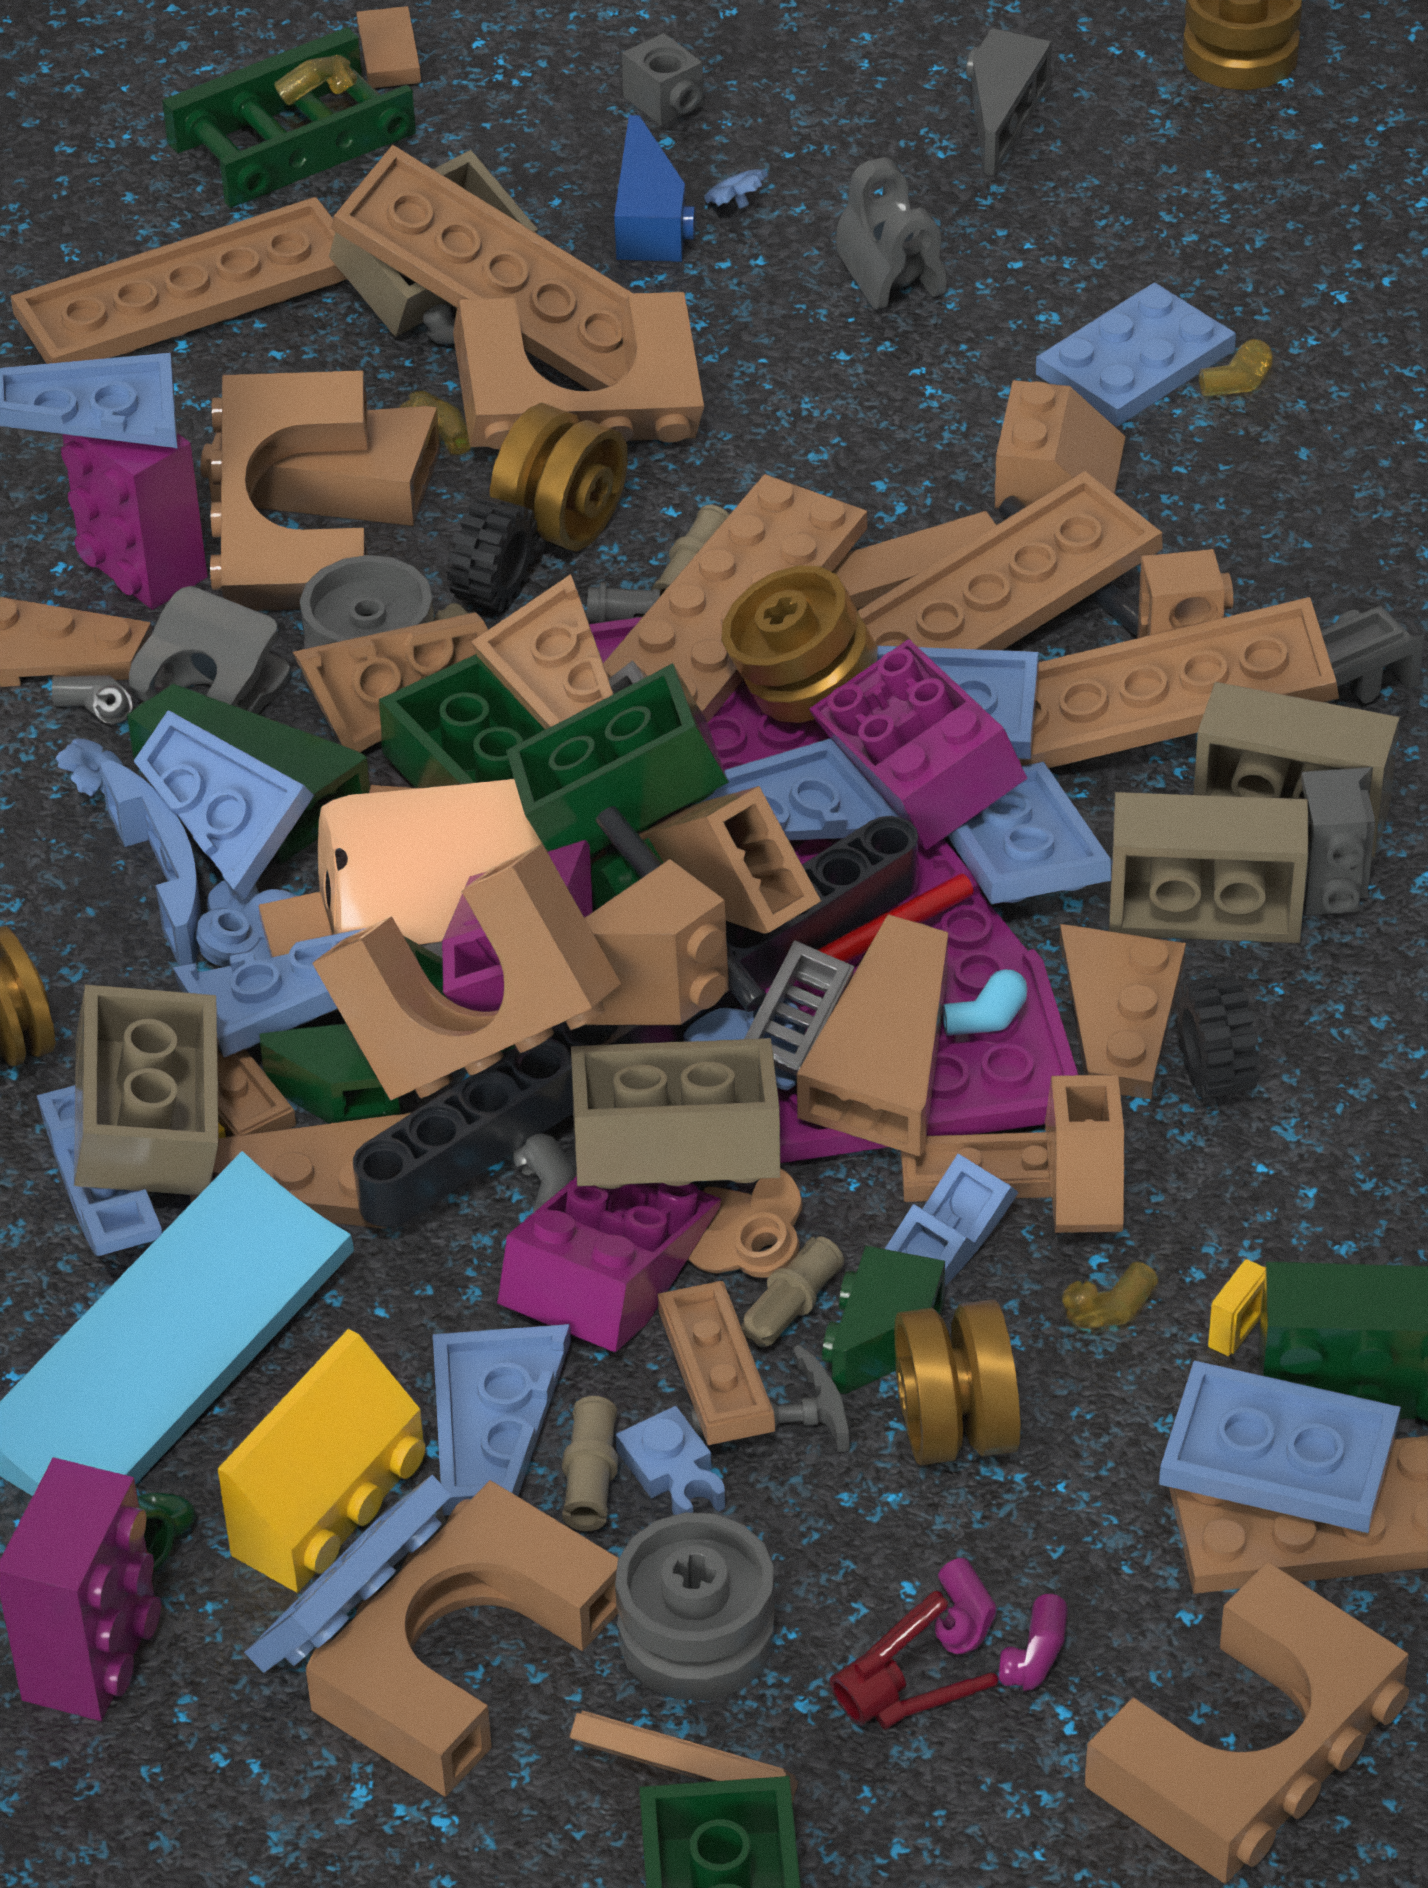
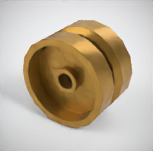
[1183,0,1303,90]
[490,402,628,552]
[721,565,878,723]
[895,1299,1021,1465]

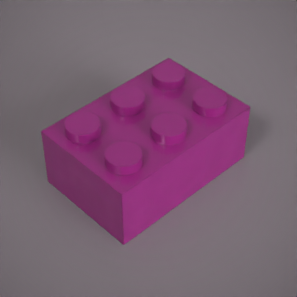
[61,433,208,610]
[0,1457,161,1721]

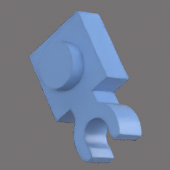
[616,1406,725,1515]

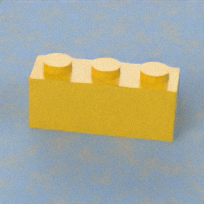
[218,1329,425,1593]

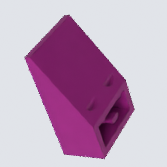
[809,639,1027,850]
[442,840,593,1012]
[497,1176,721,1353]

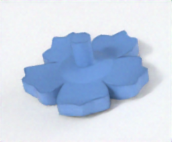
[704,169,768,208]
[55,738,123,796]

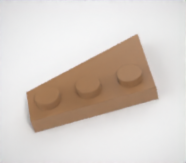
[471,574,614,730]
[0,597,152,687]
[293,612,488,752]
[1059,924,1186,1100]
[190,1113,411,1229]

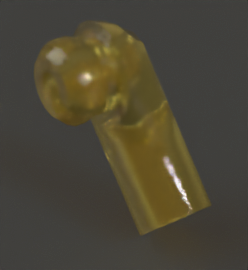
[275,55,357,105]
[1199,339,1273,397]
[400,390,471,454]
[1062,1262,1158,1329]

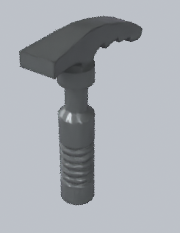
[691,1345,849,1452]

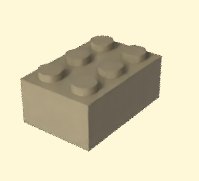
[329,150,538,337]
[1193,682,1400,857]
[1109,792,1308,943]
[74,985,218,1195]
[571,1038,780,1189]

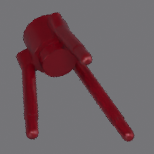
[829,1591,999,1730]

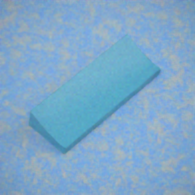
[0,1151,354,1496]

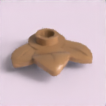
[688,1168,803,1278]

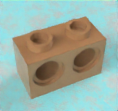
[1137,549,1233,639]

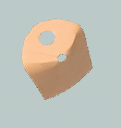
[318,779,542,945]

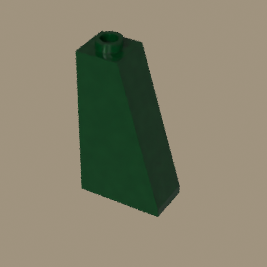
[127,684,370,865]

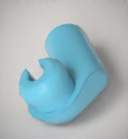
[943,969,1028,1036]

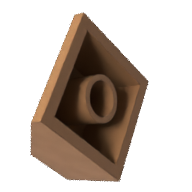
[995,380,1126,508]
[585,859,729,1025]

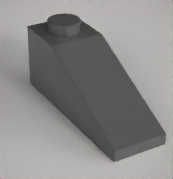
[966,28,1052,176]

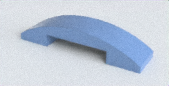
[100,760,202,966]
[37,1085,162,1256]

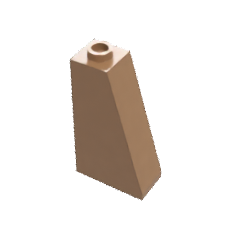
[200,406,440,526]
[638,786,821,934]
[797,914,948,1156]

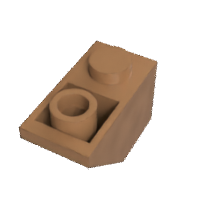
[1045,1075,1124,1233]

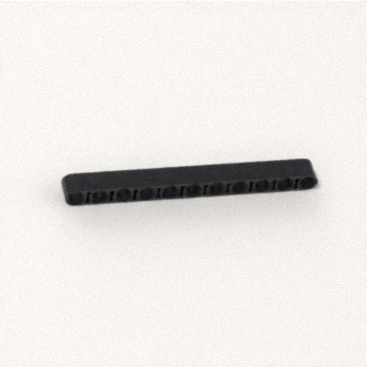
[353,816,919,1227]

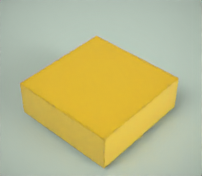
[1208,1259,1265,1357]

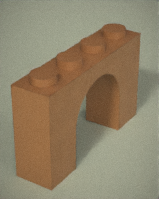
[453,292,704,450]
[210,371,368,611]
[312,844,621,1100]
[306,1480,619,1797]
[1085,1561,1409,1885]

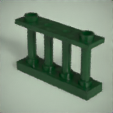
[162,27,416,208]

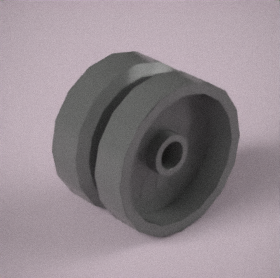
[300,555,434,649]
[615,1512,775,1701]

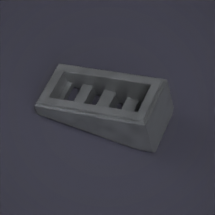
[744,940,854,1076]

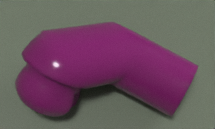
[935,1558,997,1654]
[999,1594,1068,1691]

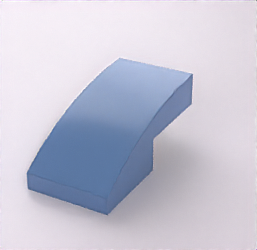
[885,1154,1019,1286]

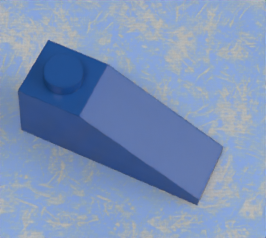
[614,115,696,262]

